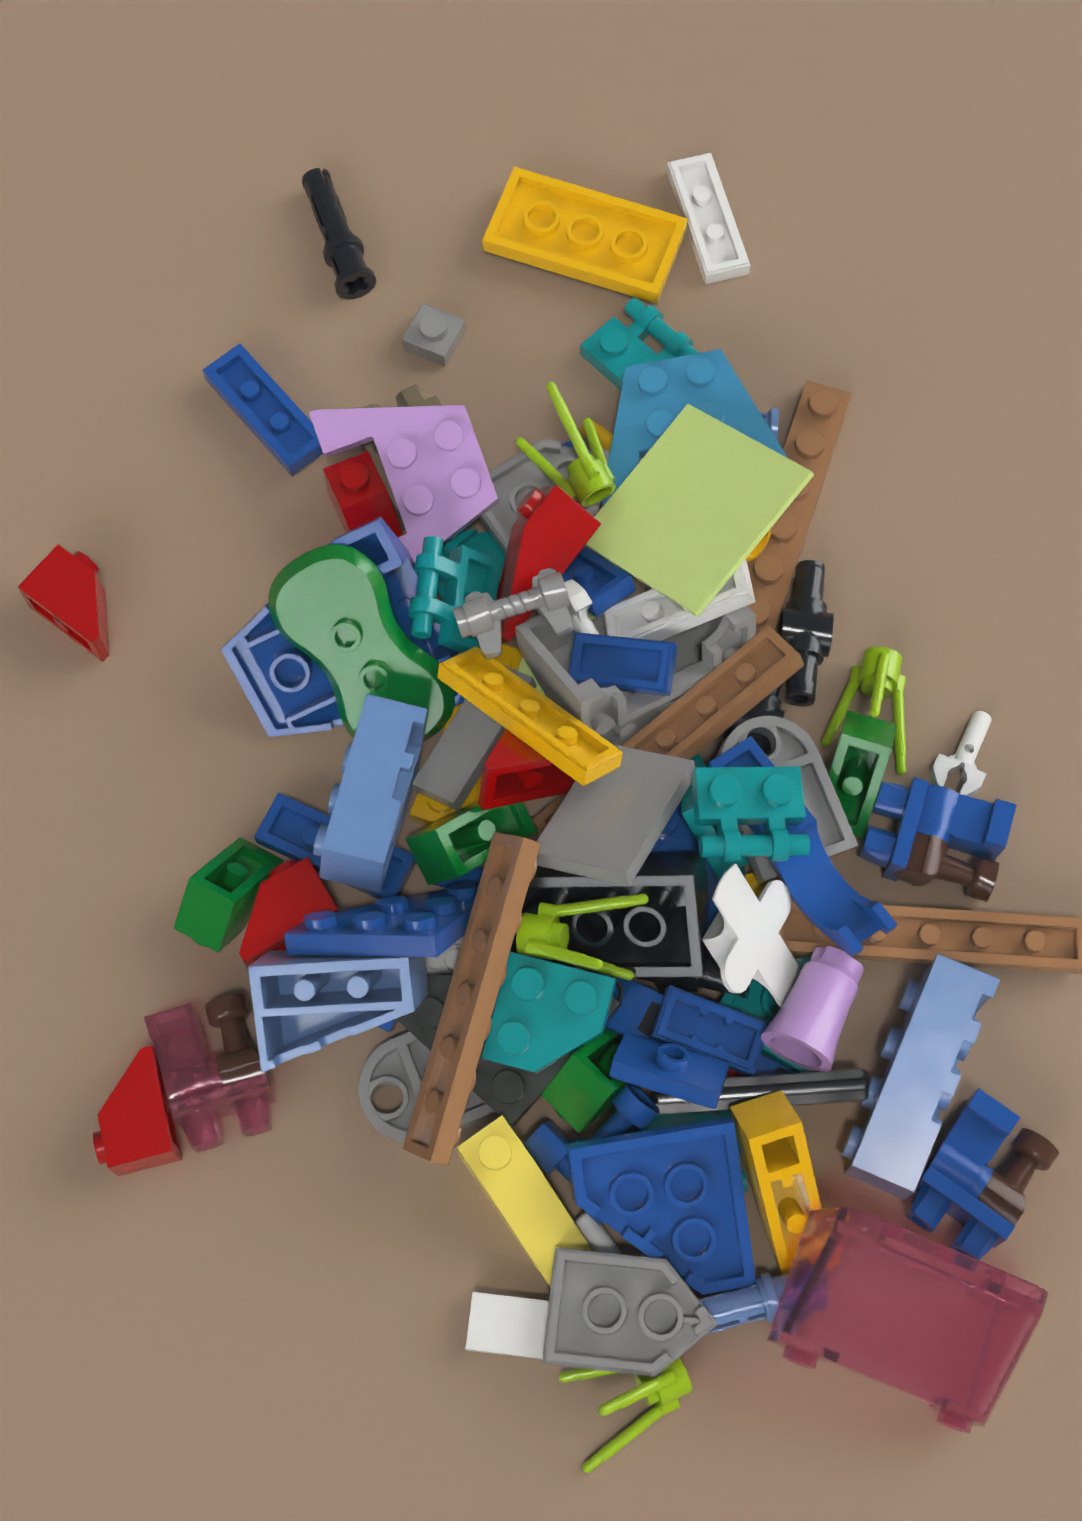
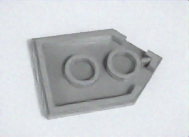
[478,439,610,555]
[542,1247,718,1377]

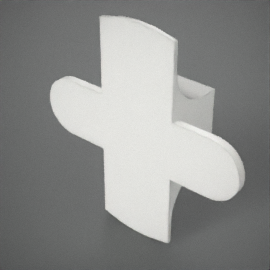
[702,864,801,1007]

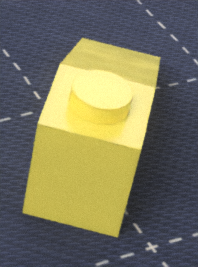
[457,1115,593,1289]

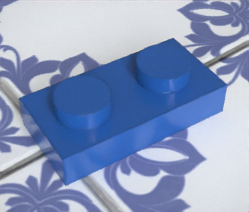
[562,547,636,617]

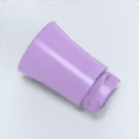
[761,946,864,1072]

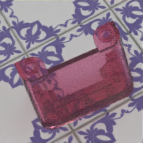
[767,1207,1048,1434]

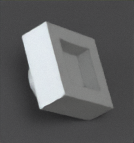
[402,303,466,366]

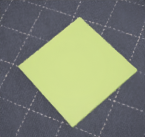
[585,404,814,617]

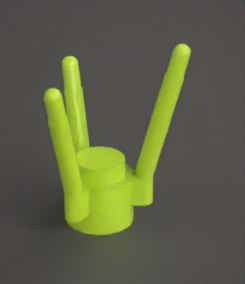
[515,382,616,507]
[821,646,906,775]
[516,894,649,981]
[559,1357,693,1473]

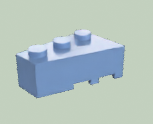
[313,694,428,893]
[248,950,429,1073]

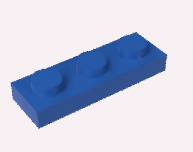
[202,343,323,476]
[254,793,417,899]

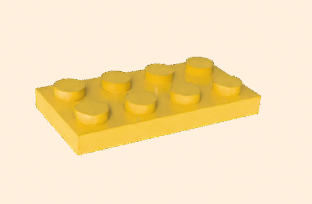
[482,166,688,304]

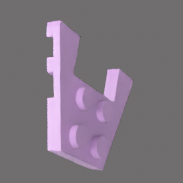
[309,405,499,563]

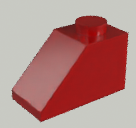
[323,451,403,537]
[18,544,109,662]
[478,729,575,810]
[239,857,339,969]
[93,1045,182,1176]

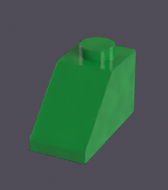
[828,710,897,838]
[405,801,537,885]
[173,837,283,953]
[541,1029,626,1133]

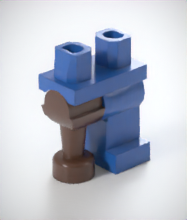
[859,777,1017,902]
[906,1088,1059,1264]

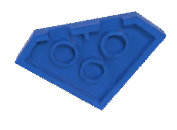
[284,881,478,957]
[566,1117,757,1295]

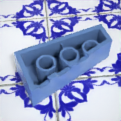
[841,954,1000,1200]

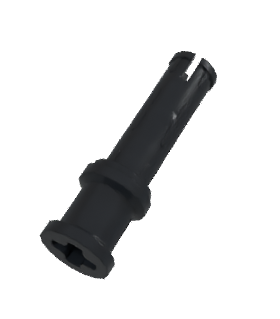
[301,168,376,299]

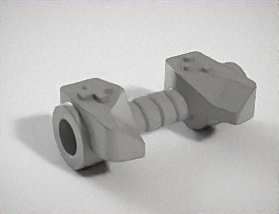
[453,568,573,660]

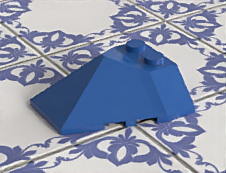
[221,517,465,737]

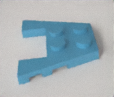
[602,349,788,506]

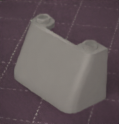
[515,585,756,746]

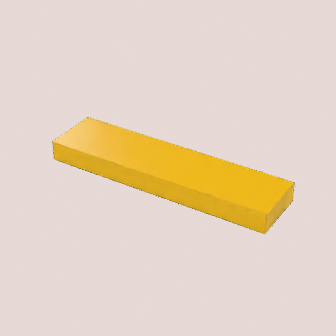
[437,646,623,787]

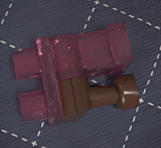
[144,993,276,1153]

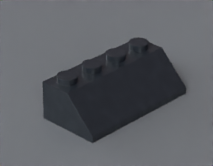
[510,852,710,977]

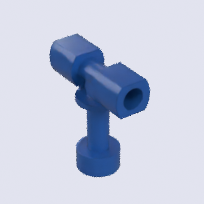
[523,1083,660,1225]

